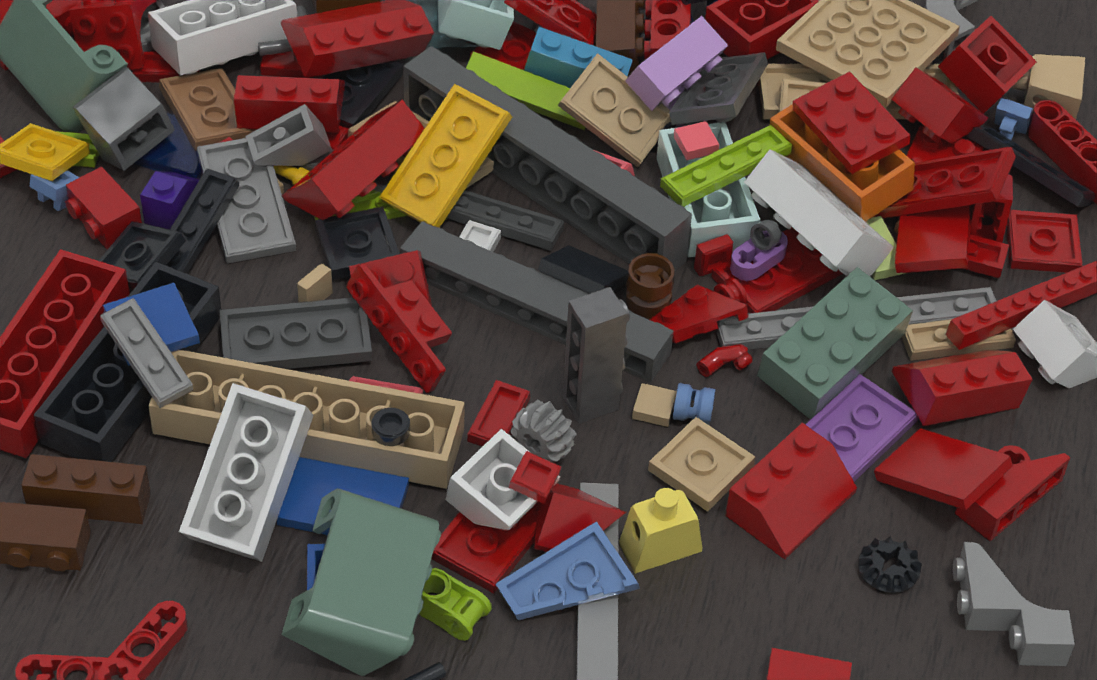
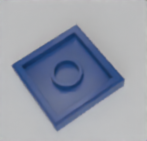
[103,283,200,366]

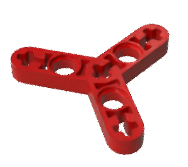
[15,601,188,680]

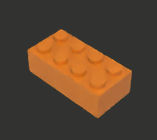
[770,85,915,222]

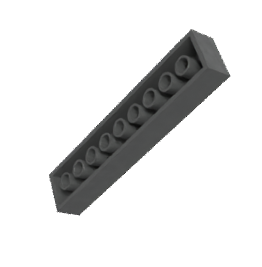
[403,46,692,271]

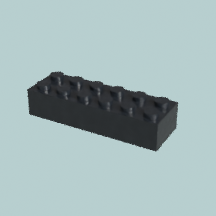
[34,262,222,462]

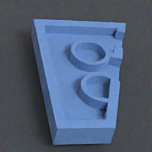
[496,521,640,620]

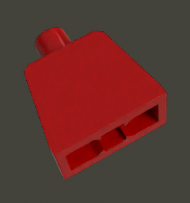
[970,174,1013,243]

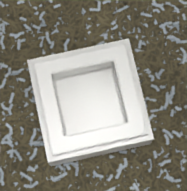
[459,220,501,252]

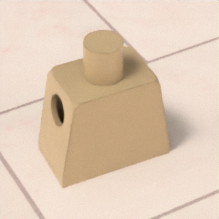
[1010,54,1085,119]

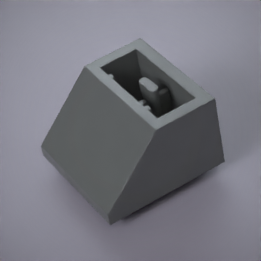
[73,67,175,171]

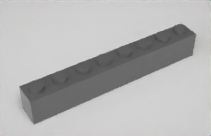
[400,221,674,383]

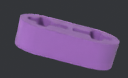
[730,231,788,281]

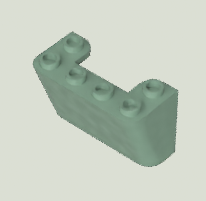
[281,488,441,677]

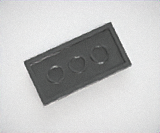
[669,52,768,126]
[220,297,372,369]

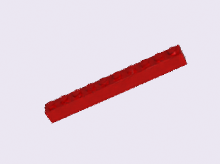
[945,261,1097,350]

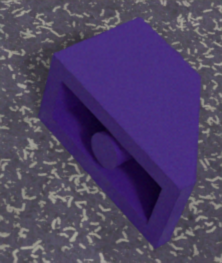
[140,171,200,230]

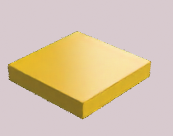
[0,123,89,181]

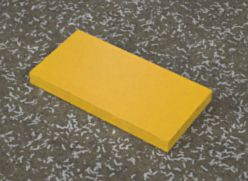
[379,84,512,228]

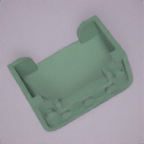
[0,0,128,133]

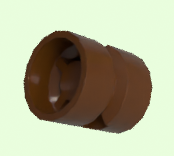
[626,253,675,320]

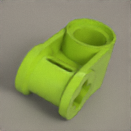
[419,568,492,641]

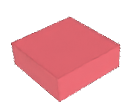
[674,121,719,160]

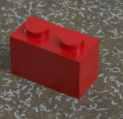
[65,167,142,249]

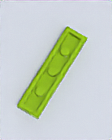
[466,51,586,130]
[660,125,792,207]

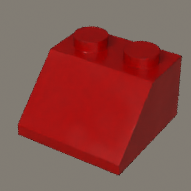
[937,16,1037,114]
[891,67,988,144]

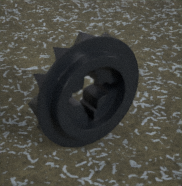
[858,536,922,593]

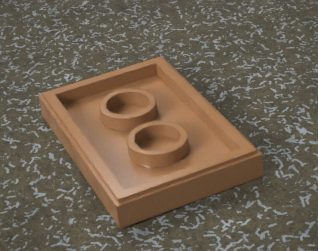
[159,68,258,151]

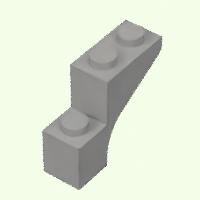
[953,542,1075,666]

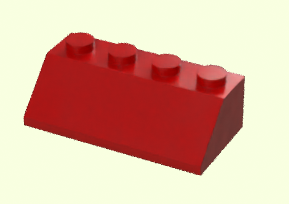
[280,0,434,78]
[282,100,425,220]

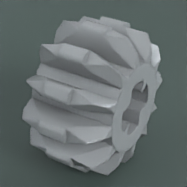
[510,399,577,463]

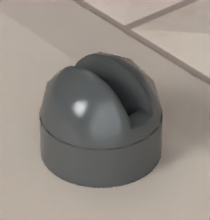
[750,220,782,251]

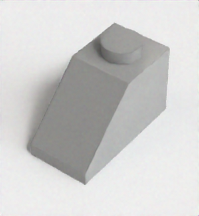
[246,104,332,166]

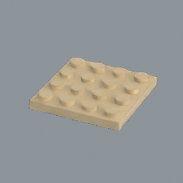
[776,0,960,108]

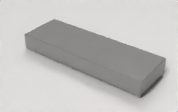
[100,298,193,408]

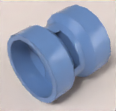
[673,383,716,426]

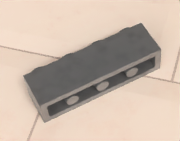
[563,287,630,424]

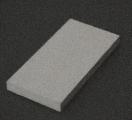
[197,138,296,264]

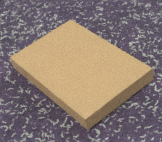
[558,53,671,167]

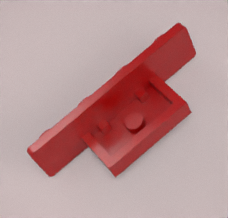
[346,263,452,393]

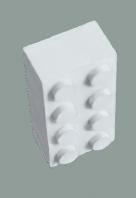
[148,0,297,75]
[744,149,894,276]
[179,383,314,562]

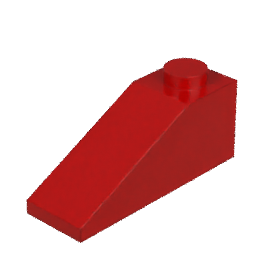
[955,453,1070,541]

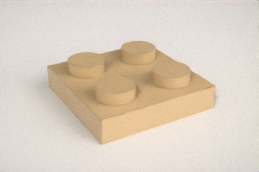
[648,417,755,511]

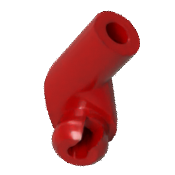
[696,344,753,377]

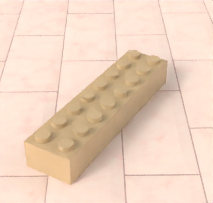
[149,350,465,489]

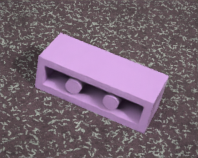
[625,16,728,111]

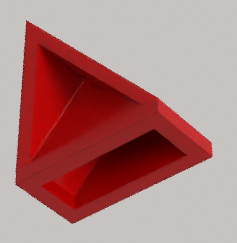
[534,483,626,552]

